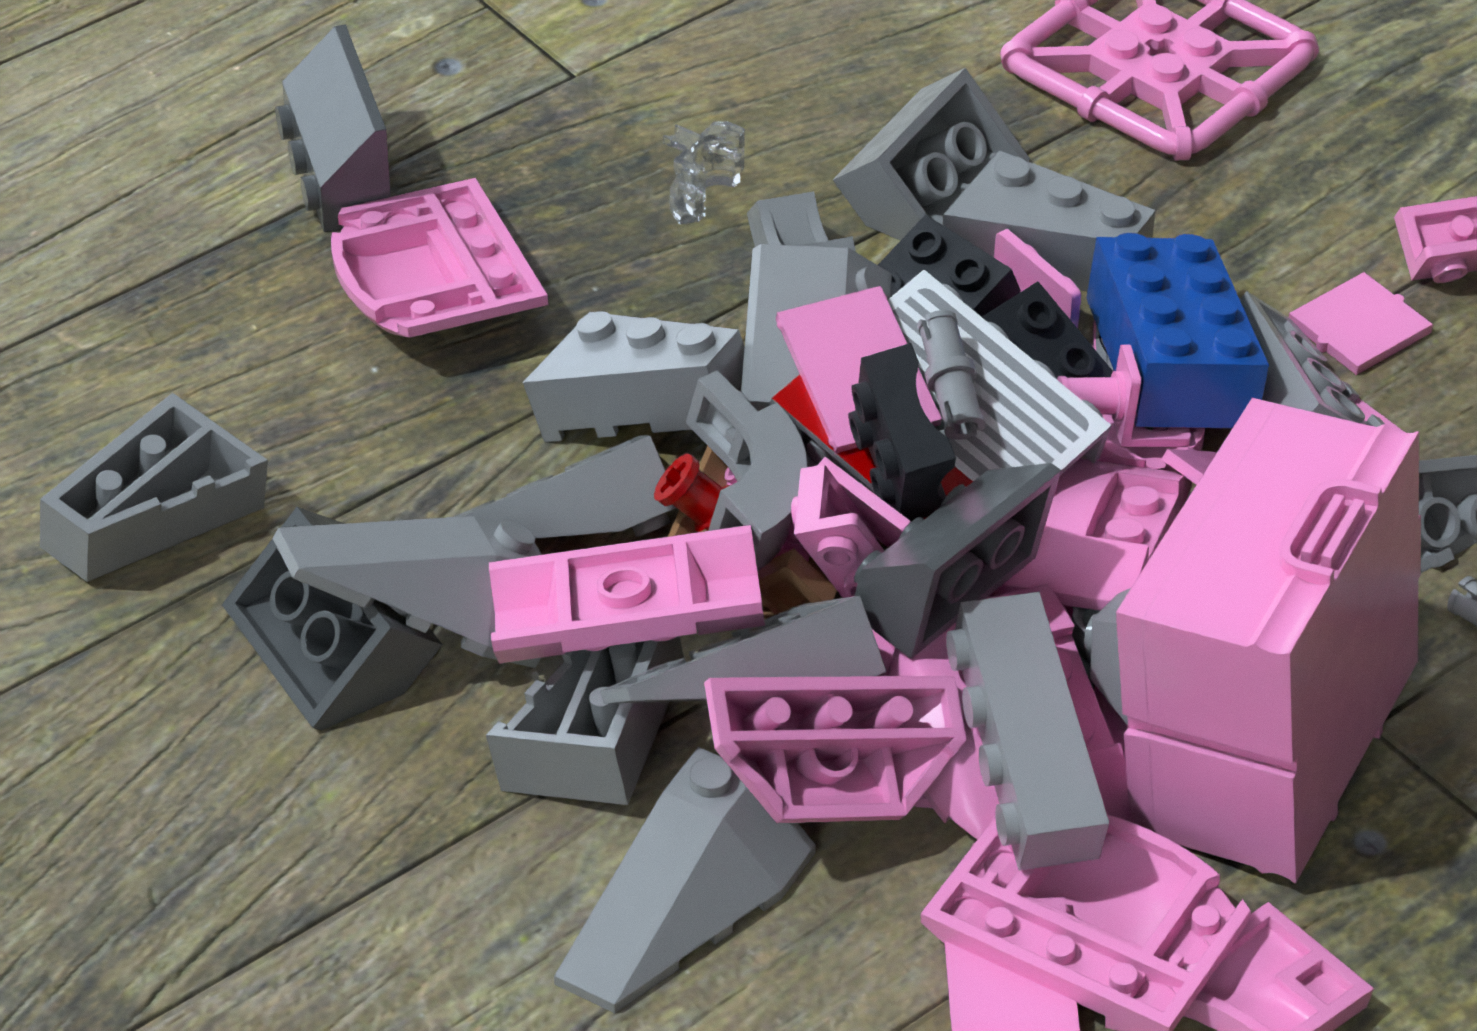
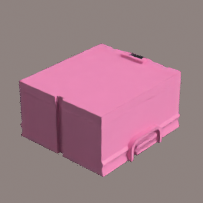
[1116,398,1421,884]

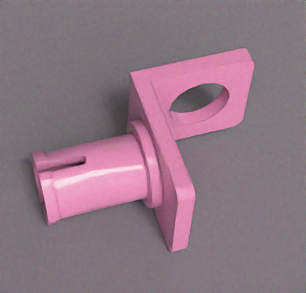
[1057,345,1191,447]

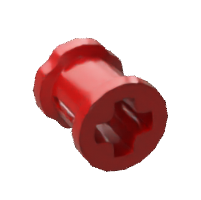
[654,454,730,532]

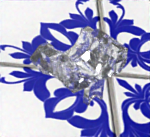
[663,121,745,225]

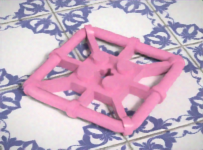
[1000,0,1319,161]

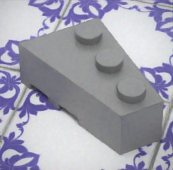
[943,150,1156,291]
[522,311,745,442]
[40,393,268,582]
[486,636,685,805]

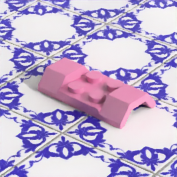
[489,525,765,664]

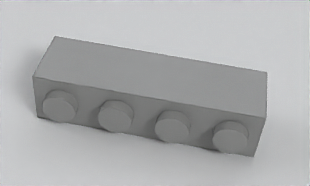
[946,592,1109,871]

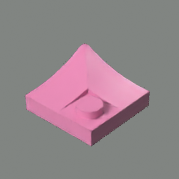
[1184,902,1374,1031]

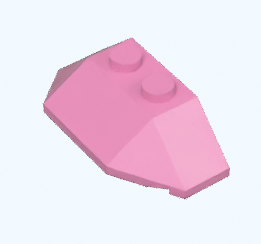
[704,676,967,823]

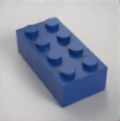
[1086,233,1269,428]

